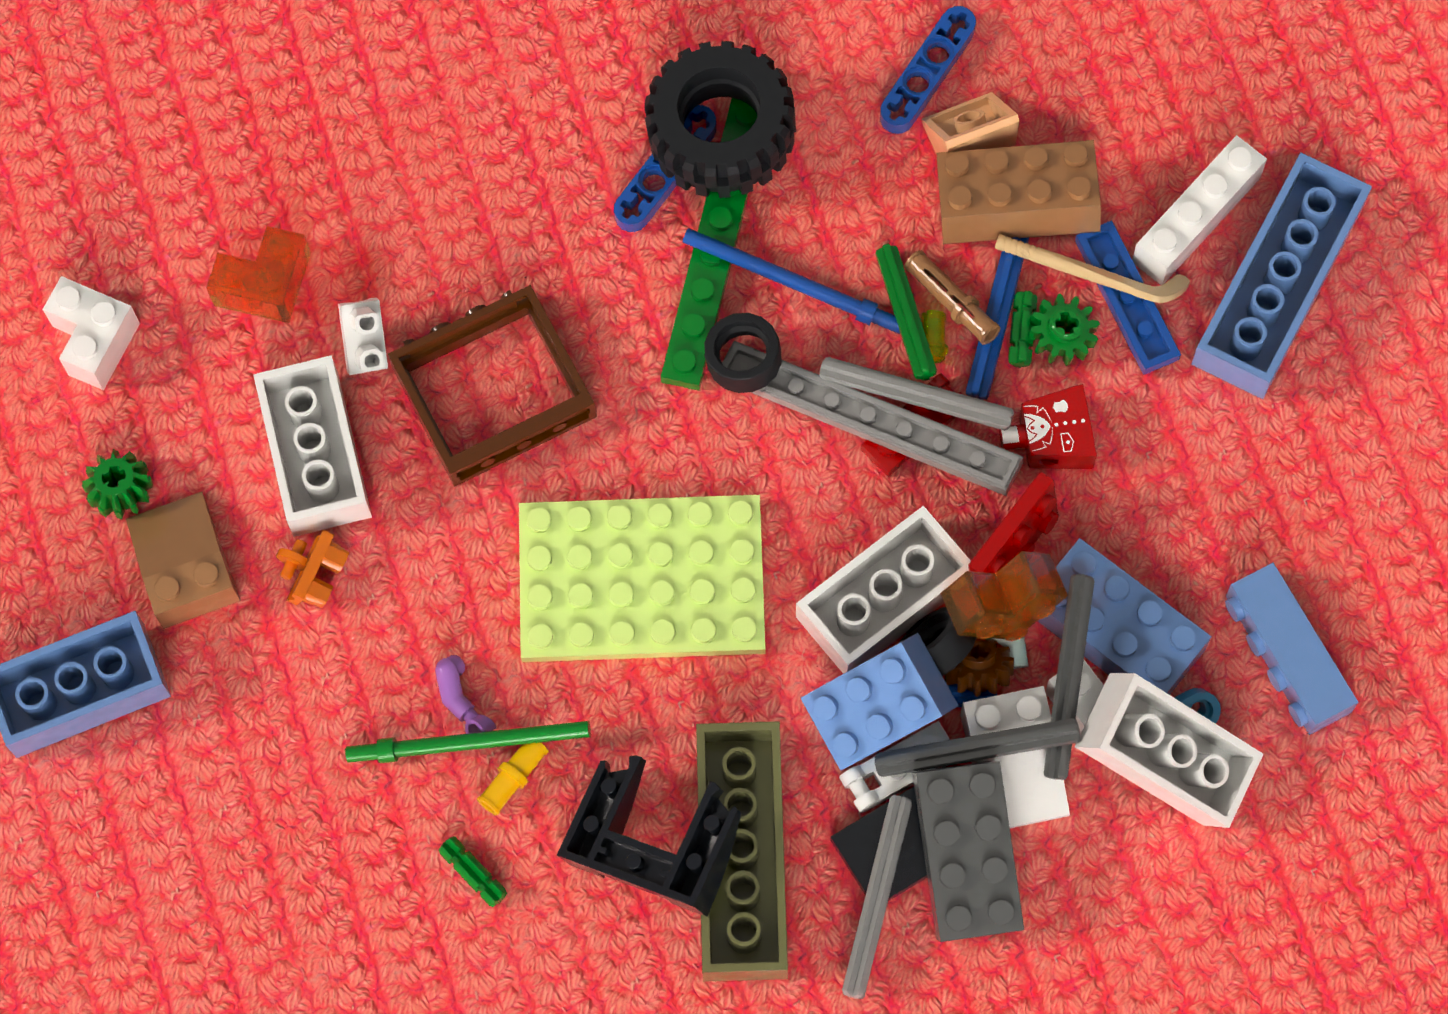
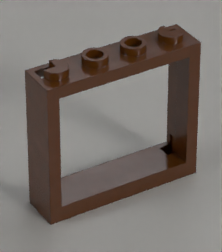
[388,285,597,487]

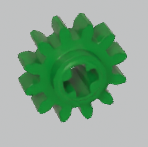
[1028,294,1100,366]

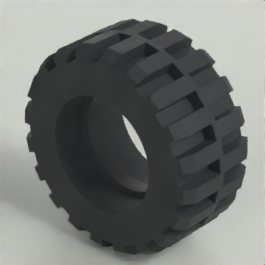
[644,41,796,198]

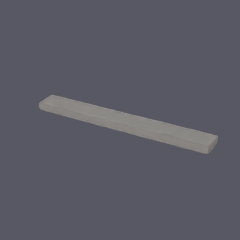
[722,341,1023,496]

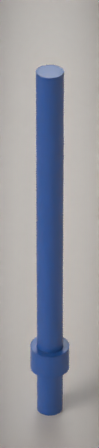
[682,228,900,334]

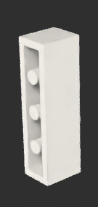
[1132,135,1267,285]

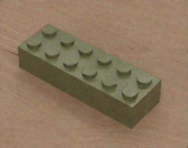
[696,721,788,982]

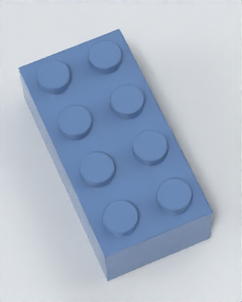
[1026,538,1212,695]
[0,611,171,758]

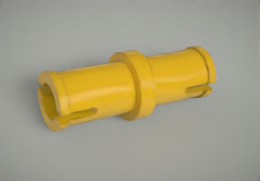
[477,743,549,816]

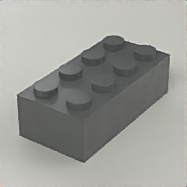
[912,761,1024,942]

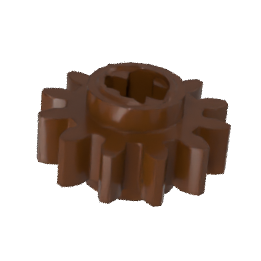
[945,635,1014,697]

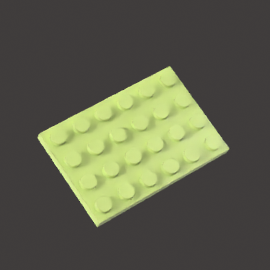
[519,495,766,662]

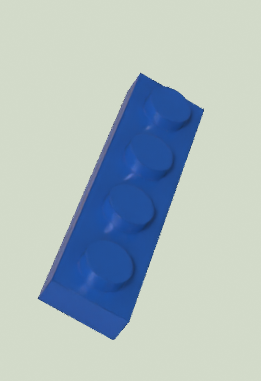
[1075,220,1181,375]

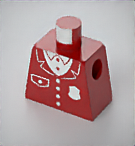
[999,384,1097,469]

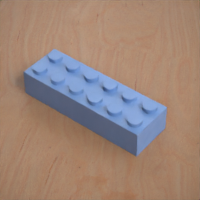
[1191,152,1372,399]

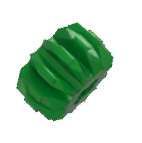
[82,449,153,520]

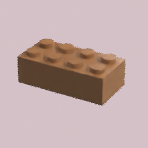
[936,140,1101,244]

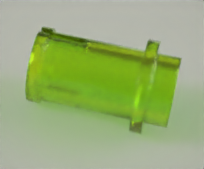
[921,310,949,363]

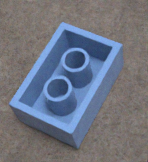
[801,633,958,771]

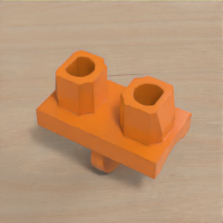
[276,530,349,607]

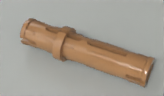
[904,250,1001,345]

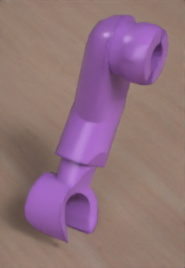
[435,655,496,734]

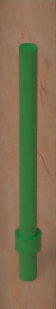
[345,721,591,763]

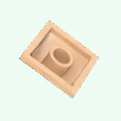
[921,92,1019,153]

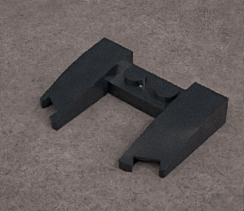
[557,755,742,917]

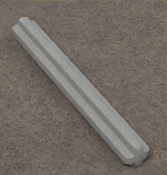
[819,357,1014,431]
[842,795,912,999]

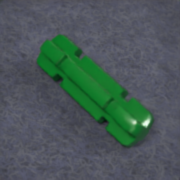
[1008,291,1037,368]
[439,836,507,907]

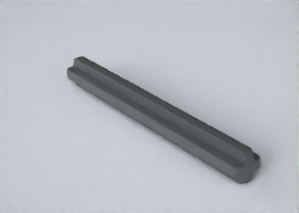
[1043,574,1094,780]
[875,718,1080,777]

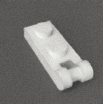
[839,721,950,813]

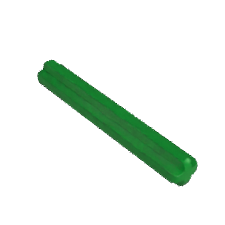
[875,244,937,381]

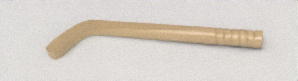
[995,234,1190,303]

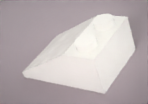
[960,686,1070,828]

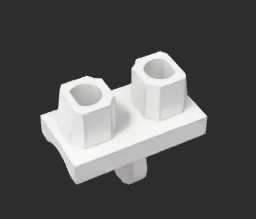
[338,297,388,375]

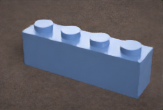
[1225,563,1359,735]

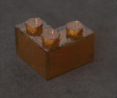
[206,226,311,323]
[940,551,1068,641]

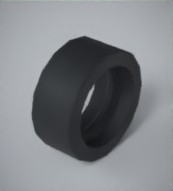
[704,313,782,393]
[899,606,976,676]

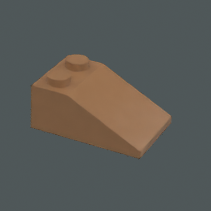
[126,492,240,629]

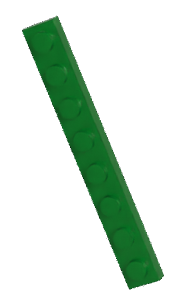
[661,98,758,391]

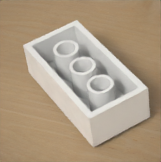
[253,355,372,537]
[796,506,971,674]
[1075,673,1263,828]

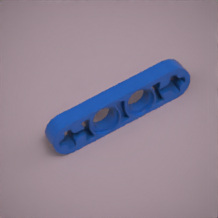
[880,6,976,134]
[614,105,716,232]

